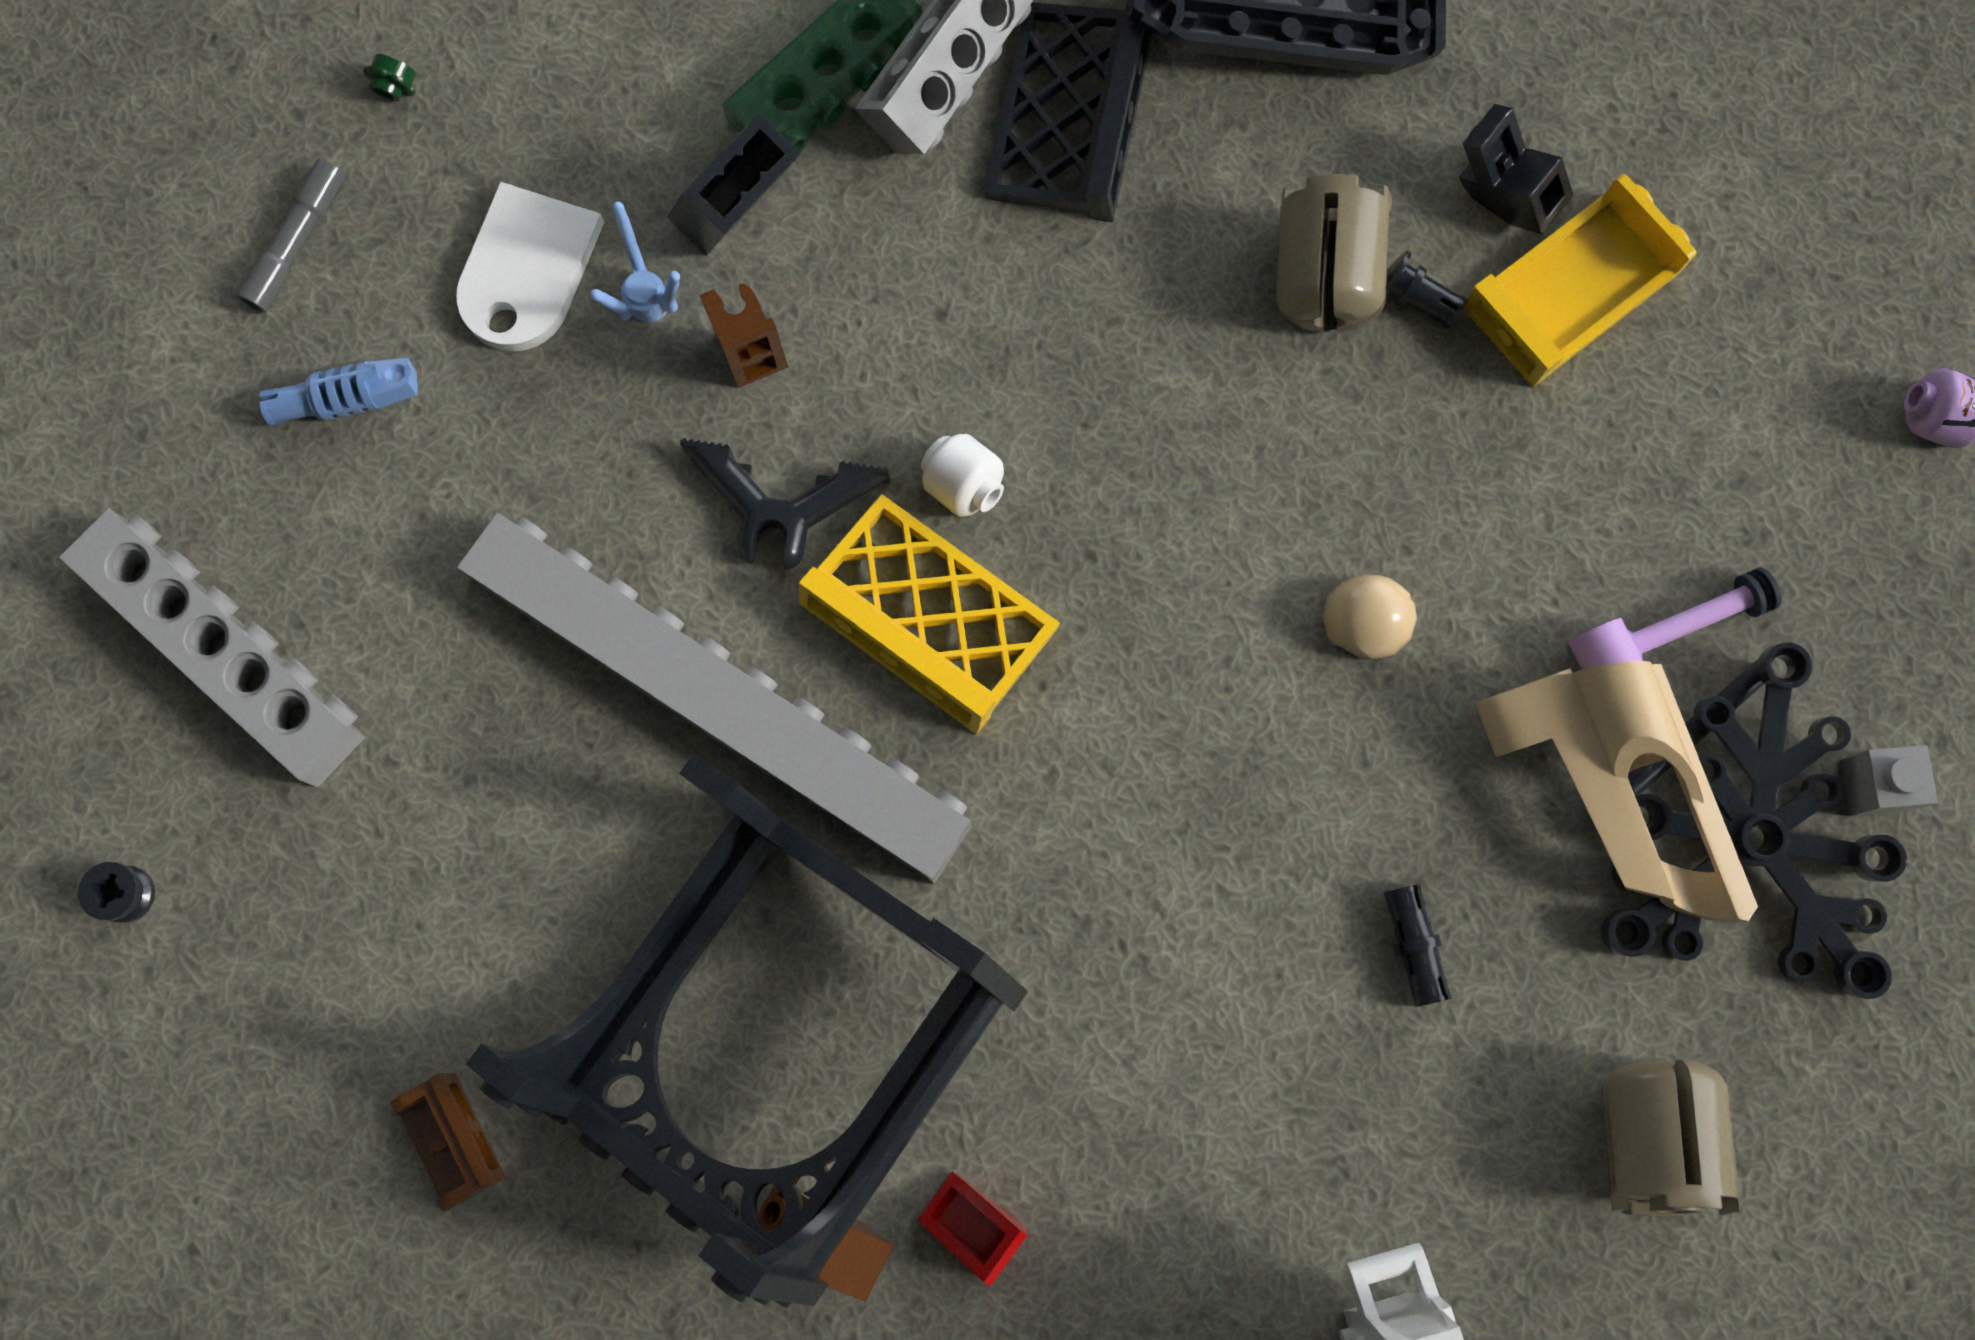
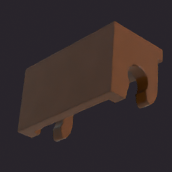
[699,284,788,388]
[390,1073,506,1212]

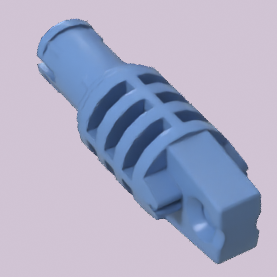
[259,358,418,426]

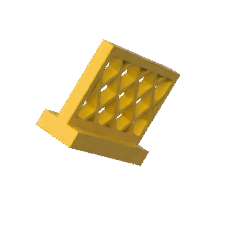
[799,494,1060,735]

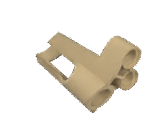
[1475,661,1758,924]

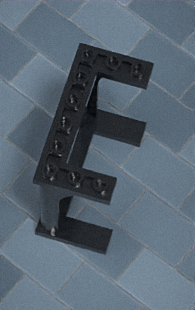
[466,753,1028,1308]

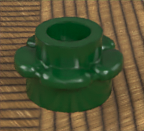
[363,54,416,102]

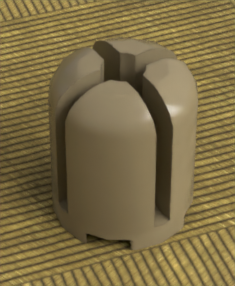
[1275,174,1392,332]
[1601,1059,1741,1217]

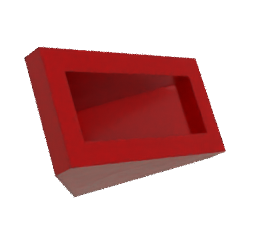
[917,1171,1028,1287]

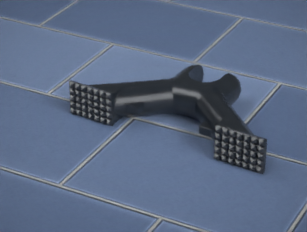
[680,438,891,569]

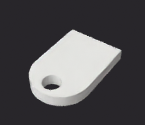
[456,182,604,351]

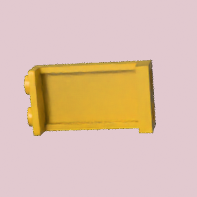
[1463,174,1697,387]

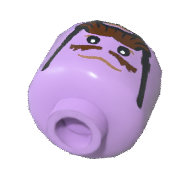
[1904,368,1975,449]

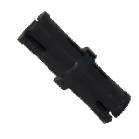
[1384,884,1452,1007]

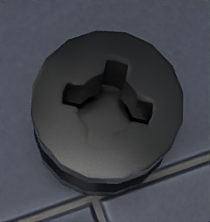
[78,862,155,923]

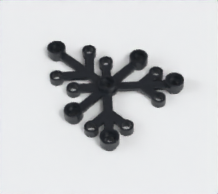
[1601,642,1907,999]

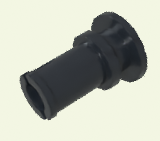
[1386,250,1467,329]

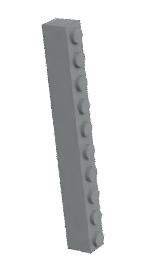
[457,512,972,884]

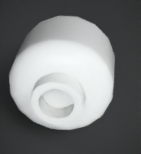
[921,434,1004,517]

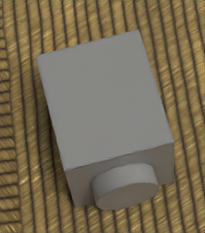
[1840,745,1938,817]

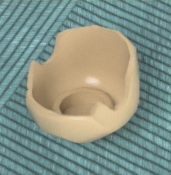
[1322,575,1417,660]

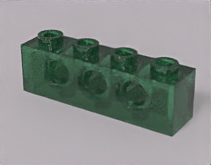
[722,0,922,153]

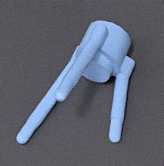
[590,201,680,323]

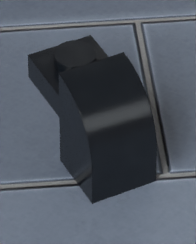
[1459,104,1574,235]

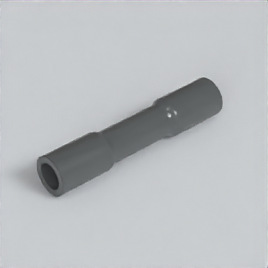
[235,159,347,313]

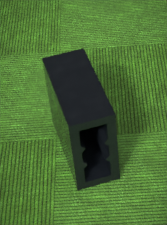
[667,112,801,255]

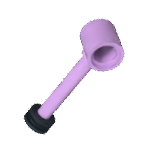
[1568,567,1782,670]

